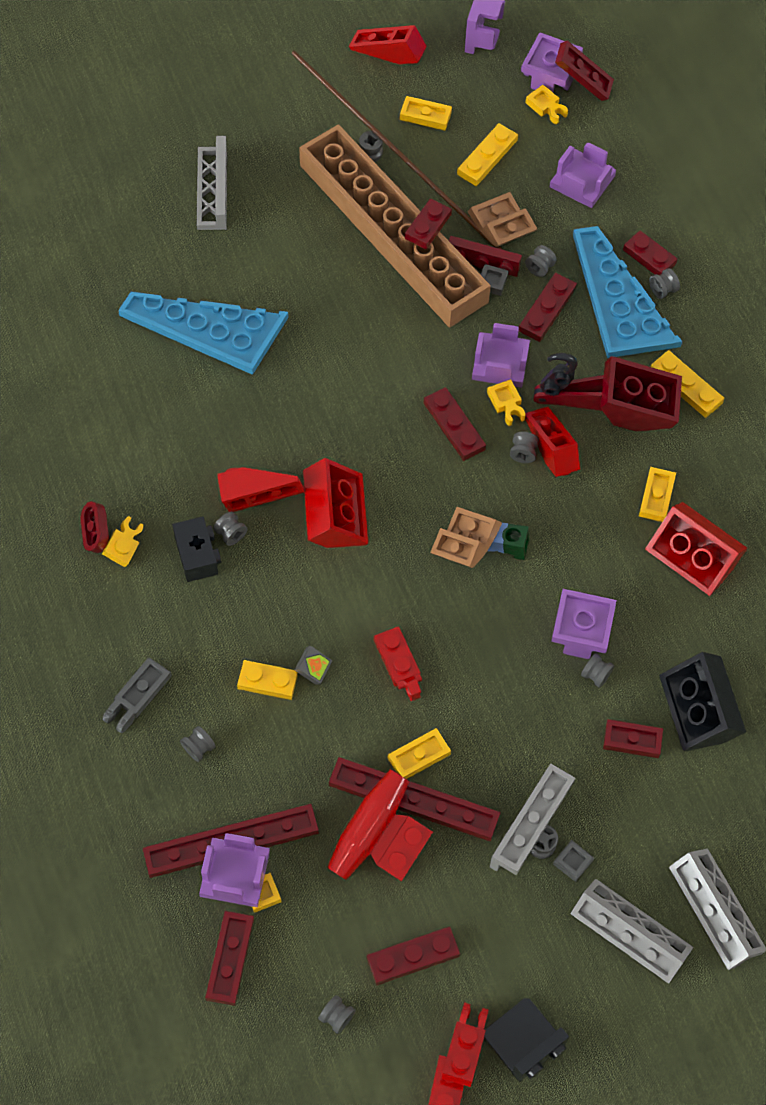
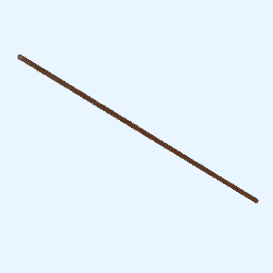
[291,51,502,249]

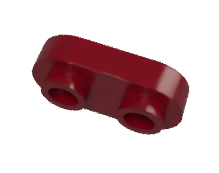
[81,501,109,553]

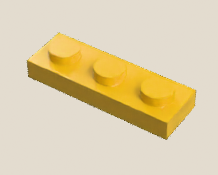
[457,123,518,186]
[651,350,725,418]

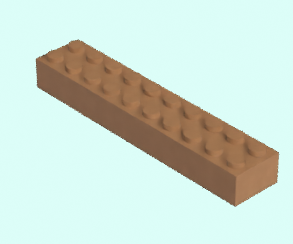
[299,124,491,328]

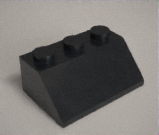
[659,652,746,751]

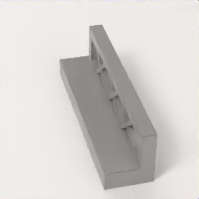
[197,136,227,230]
[490,764,575,875]
[669,848,766,970]
[571,879,694,983]

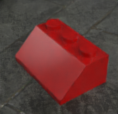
[303,458,368,548]
[645,502,748,596]

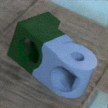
[487,523,530,560]

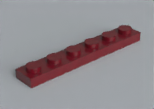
[329,757,500,842]
[143,804,319,878]

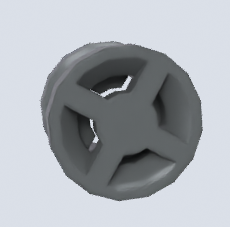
[359,131,383,162]
[525,245,557,277]
[649,268,680,299]
[510,432,539,463]
[213,512,248,546]
[581,653,615,688]
[180,726,216,762]
[530,825,558,859]
[318,995,356,1034]

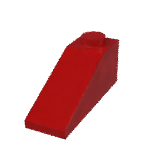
[349,25,427,64]
[525,406,580,477]
[217,467,305,512]

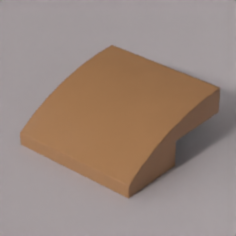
[468,192,537,247]
[430,507,502,568]

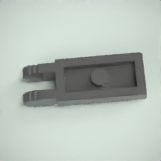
[102,657,172,733]

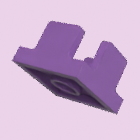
[465,0,505,54]
[521,33,583,92]
[550,142,616,208]
[472,323,530,388]
[551,589,617,659]
[199,833,270,908]

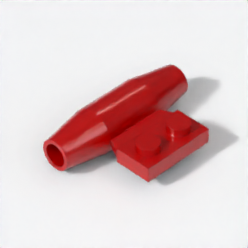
[327,769,433,881]

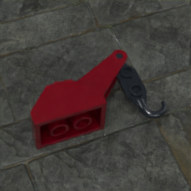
[533,353,682,432]

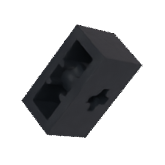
[172,516,221,582]

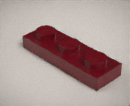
[555,40,614,101]
[448,236,522,277]
[519,273,577,342]
[423,387,486,461]
[205,911,254,1006]
[366,926,460,986]

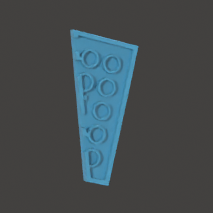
[573,226,682,358]
[118,292,289,375]

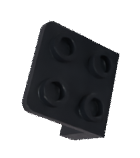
[484,998,569,1082]

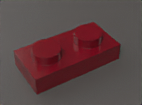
[405,198,452,250]
[623,230,678,275]
[603,719,663,758]

